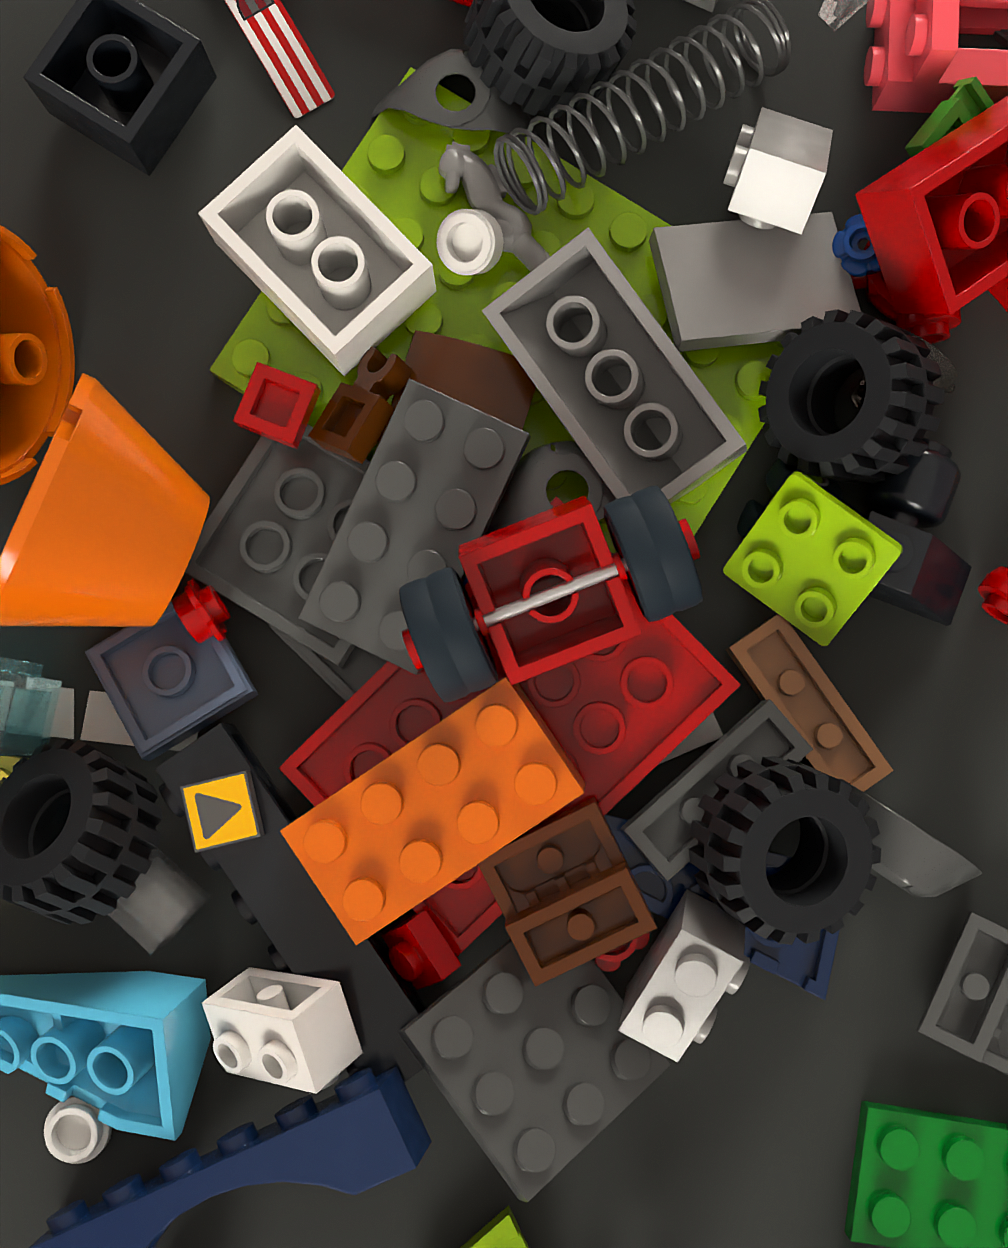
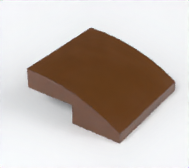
[375,330,536,451]
[478,797,657,987]

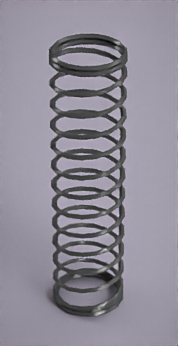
[493,0,791,216]

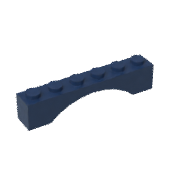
[29,1067,432,1248]

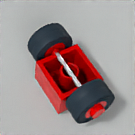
[399,486,703,702]

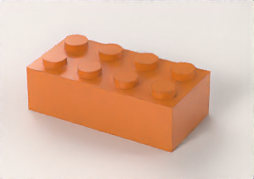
[280,677,585,945]

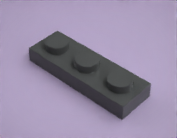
[620,699,813,881]

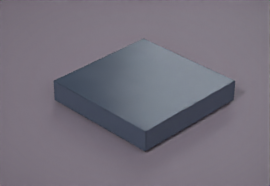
[85,591,259,761]

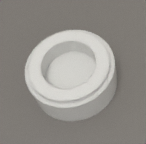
[436,209,504,275]

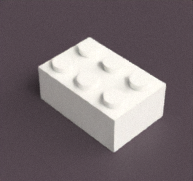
[198,125,437,377]

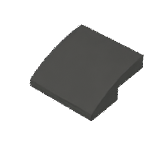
[916,911,1008,1075]

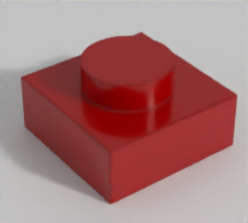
[233,362,321,449]
[382,909,462,990]

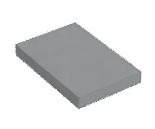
[649,212,861,352]

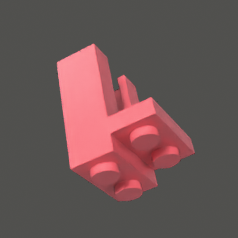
[864,0,1008,113]

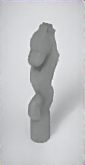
[438,141,551,272]

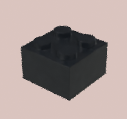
[23,0,217,176]

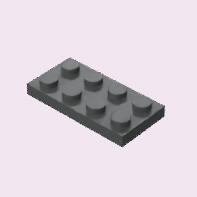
[298,378,531,675]

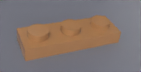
[725,613,894,792]

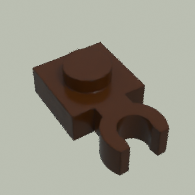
[308,347,412,464]

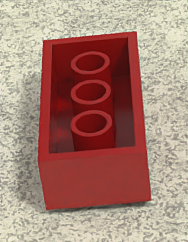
[855,96,1008,315]

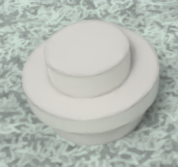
[44,1096,112,1164]

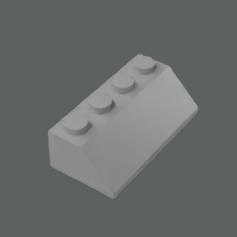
[482,228,747,504]

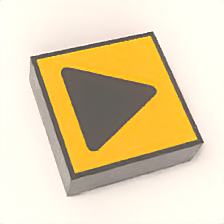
[180,770,265,853]

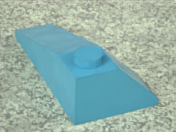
[0,971,211,1141]

